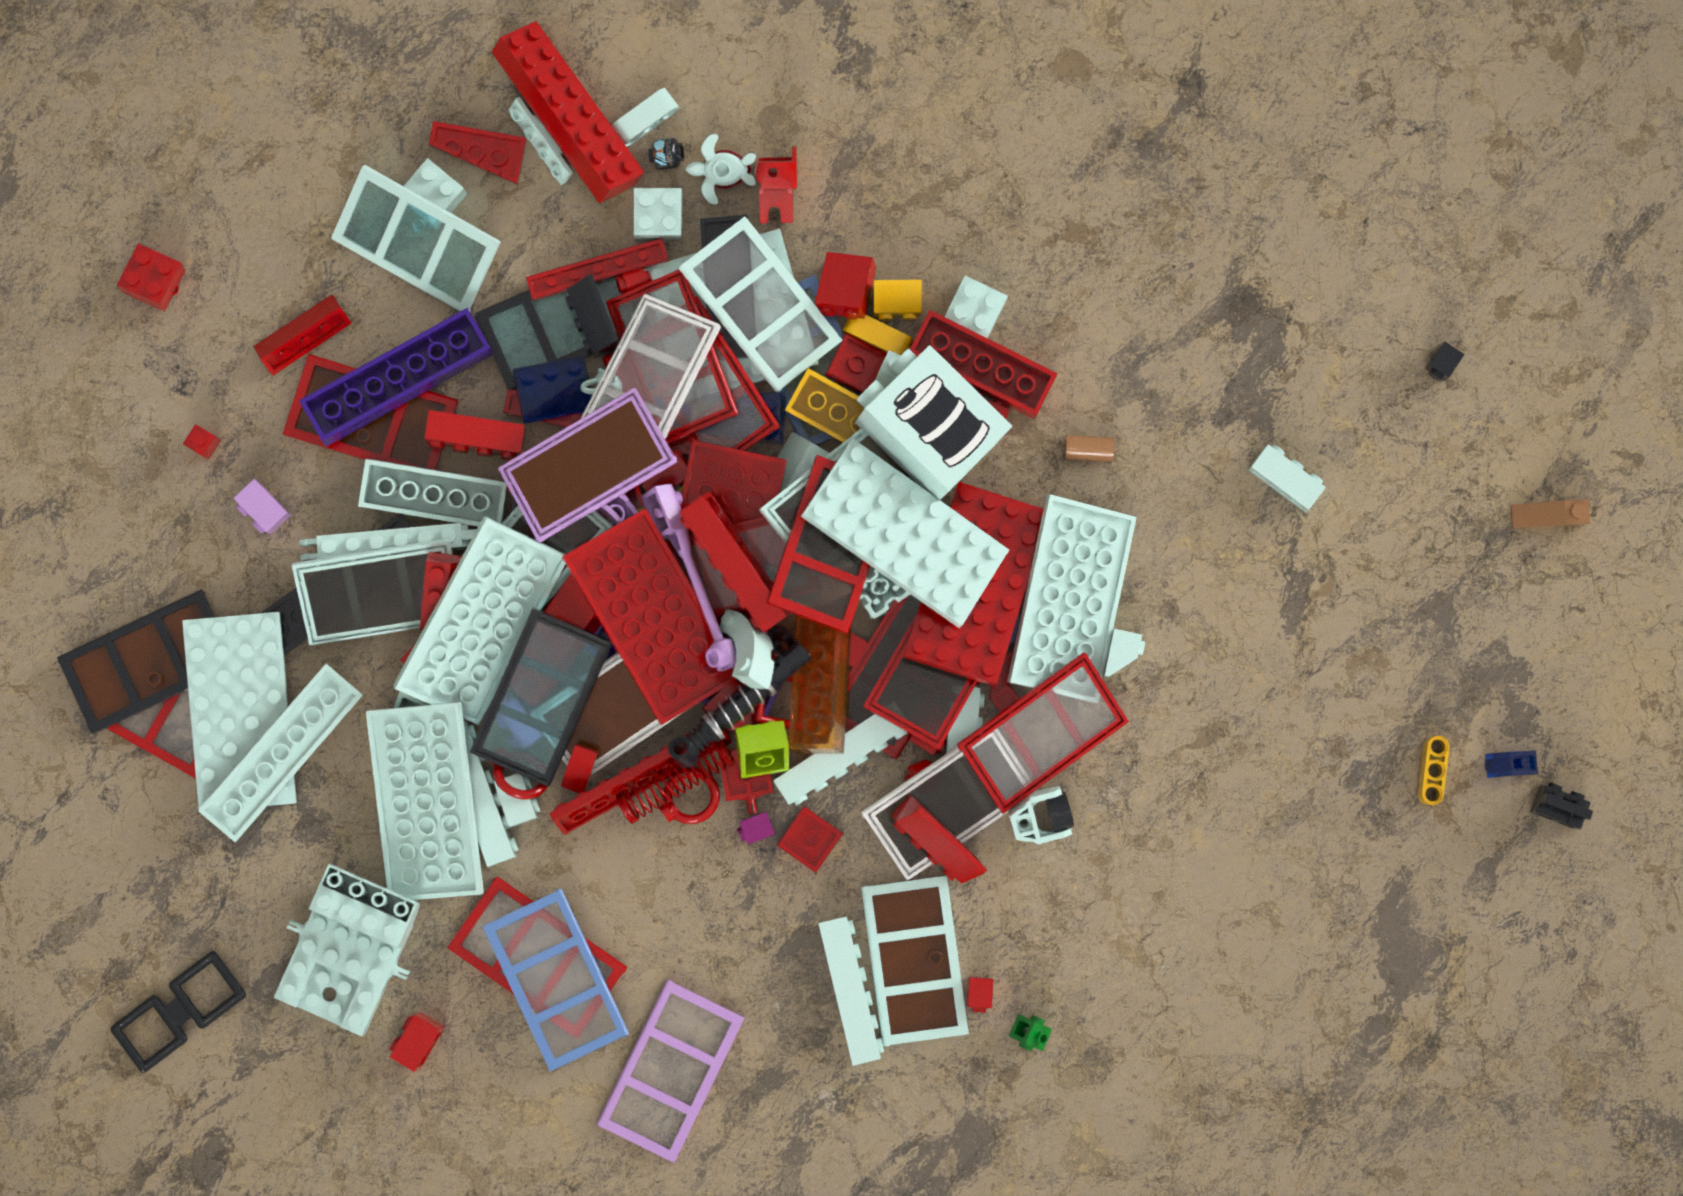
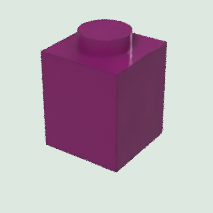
[737,812,775,845]

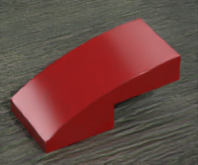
[561,743,599,793]

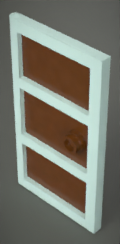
[861,876,969,1047]

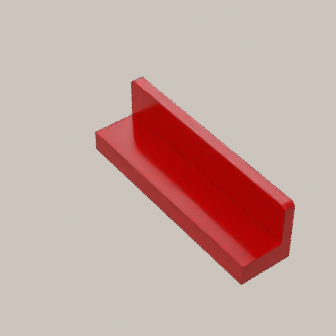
[254,295,352,376]

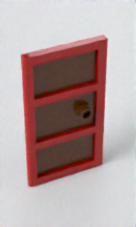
[283,354,459,470]

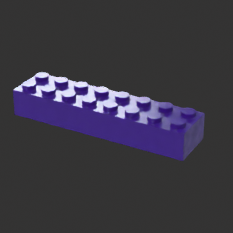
[299,308,493,447]

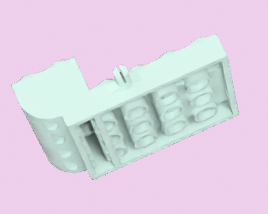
[274,864,420,1036]

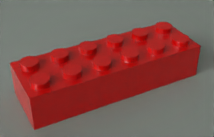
[910,310,1058,420]
[679,492,790,632]

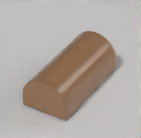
[1065,435,1114,462]

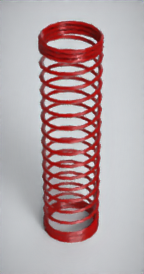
[617,739,735,824]

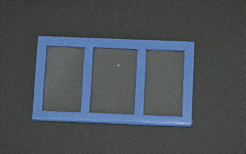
[482,889,629,1072]

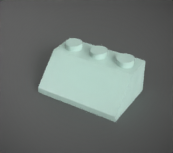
[778,431,830,510]

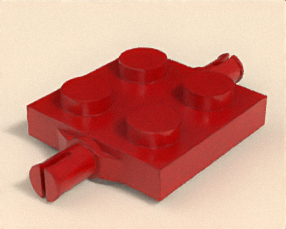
[718,734,774,815]

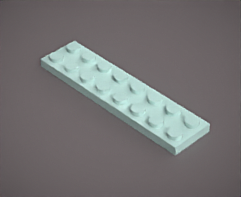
[198,664,363,842]

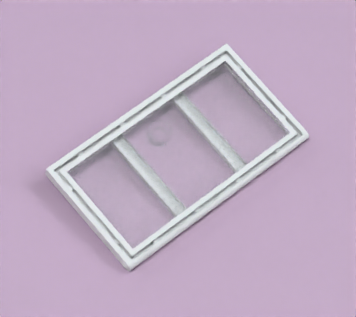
[581,294,721,439]

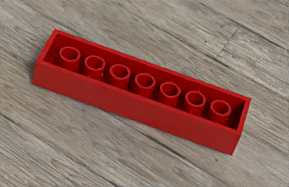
[491,21,645,204]

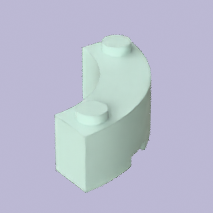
[719,609,774,689]

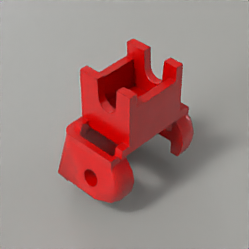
[755,146,797,223]

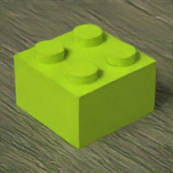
[735,721,789,778]

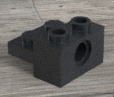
[1530,782,1593,830]

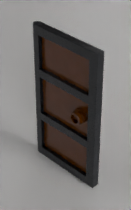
[57,589,215,735]

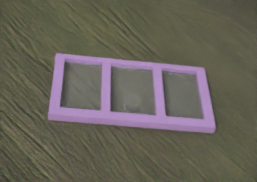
[597,980,745,1163]

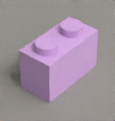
[234,479,291,535]

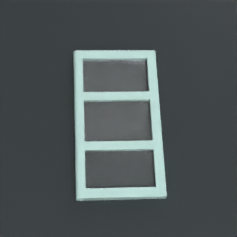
[678,217,843,392]

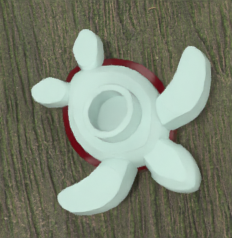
[685,134,756,205]

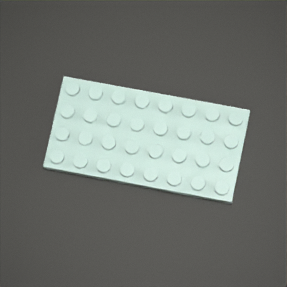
[801,439,1009,628]
[1007,494,1137,703]
[393,516,566,724]
[182,612,297,809]
[366,702,484,900]

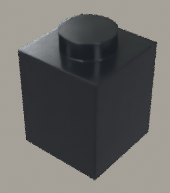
[1425,341,1465,382]

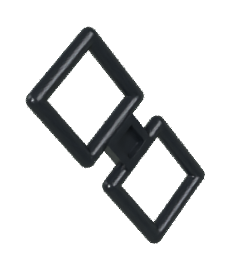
[110,951,246,1073]

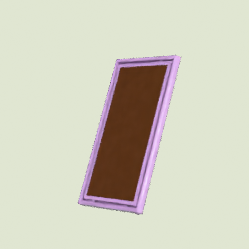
[498,388,677,543]

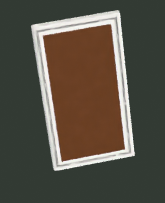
[530,653,690,775]

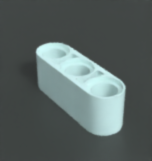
[612,88,679,147]

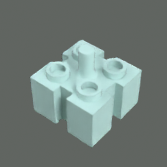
[845,563,910,619]

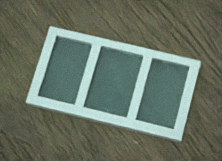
[331,165,501,311]

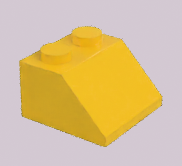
[873,280,922,321]

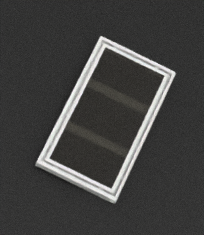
[861,729,1037,881]

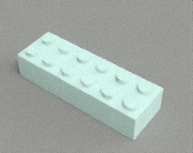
[358,459,509,527]

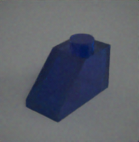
[1485,750,1538,778]

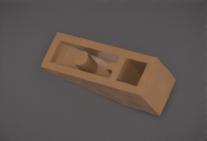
[1511,499,1590,529]

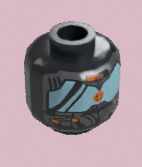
[648,138,684,170]

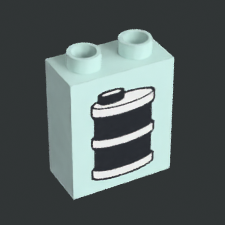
[855,345,1012,500]

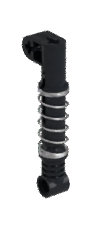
[668,626,812,768]

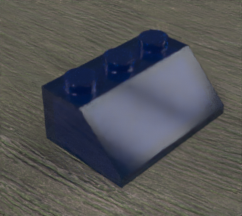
[513,356,592,424]

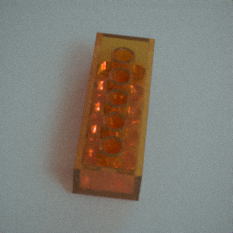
[788,605,852,754]

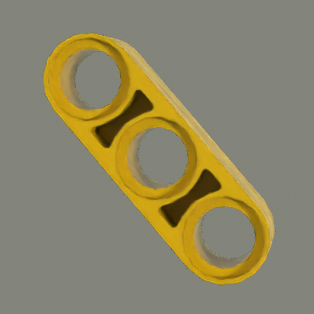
[842,315,914,355]
[1418,736,1449,805]

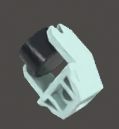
[1008,786,1074,844]

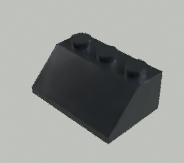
[565,274,619,359]

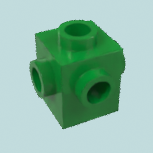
[1009,1014,1052,1052]

